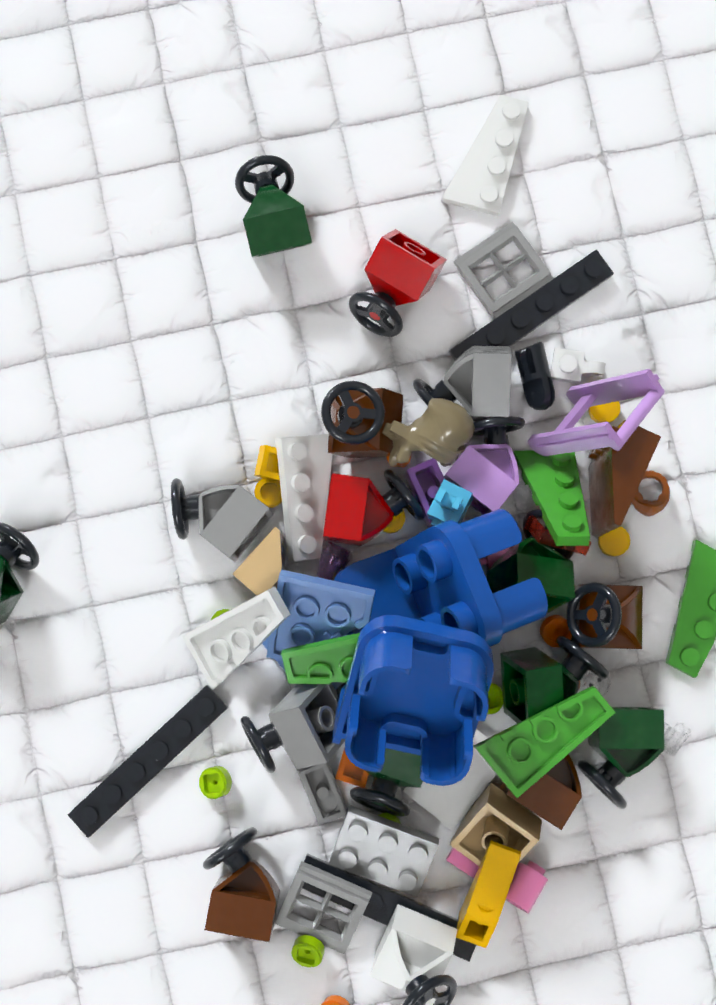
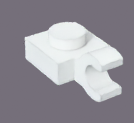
[550,347,606,384]

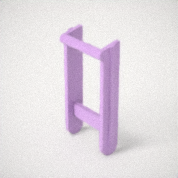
[528,369,665,456]

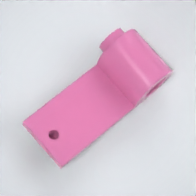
[446,848,548,914]

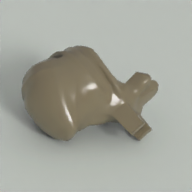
[382,398,475,467]

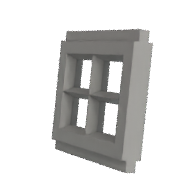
[453,222,554,319]
[275,861,372,954]

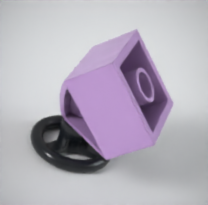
[444,416,525,515]

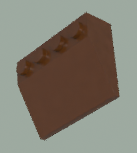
[588,420,661,538]

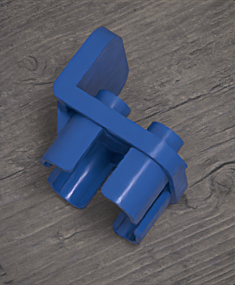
[333,509,548,647]
[332,615,494,786]

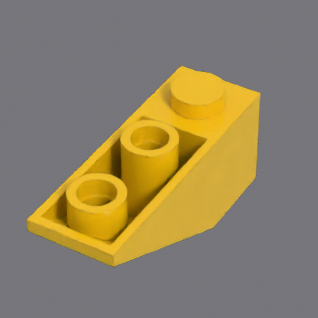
[456,841,521,948]

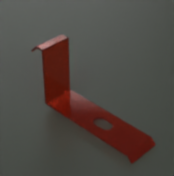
[523,515,592,556]

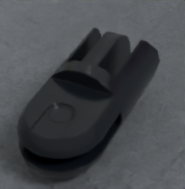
[515,342,555,410]

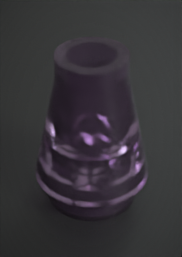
[316,542,351,581]

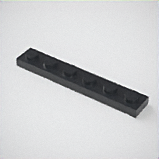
[449,249,614,361]
[67,685,229,838]
[302,853,476,962]

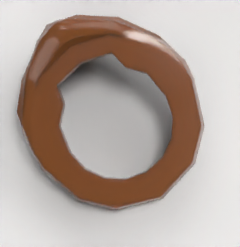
[632,470,670,517]

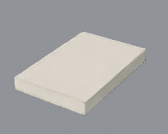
[403,729,496,831]

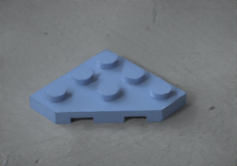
[266,570,376,661]

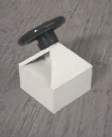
[370,904,457,1005]

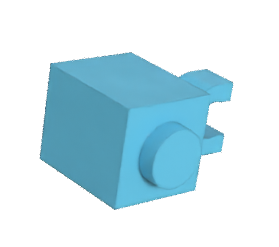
[427,479,473,526]

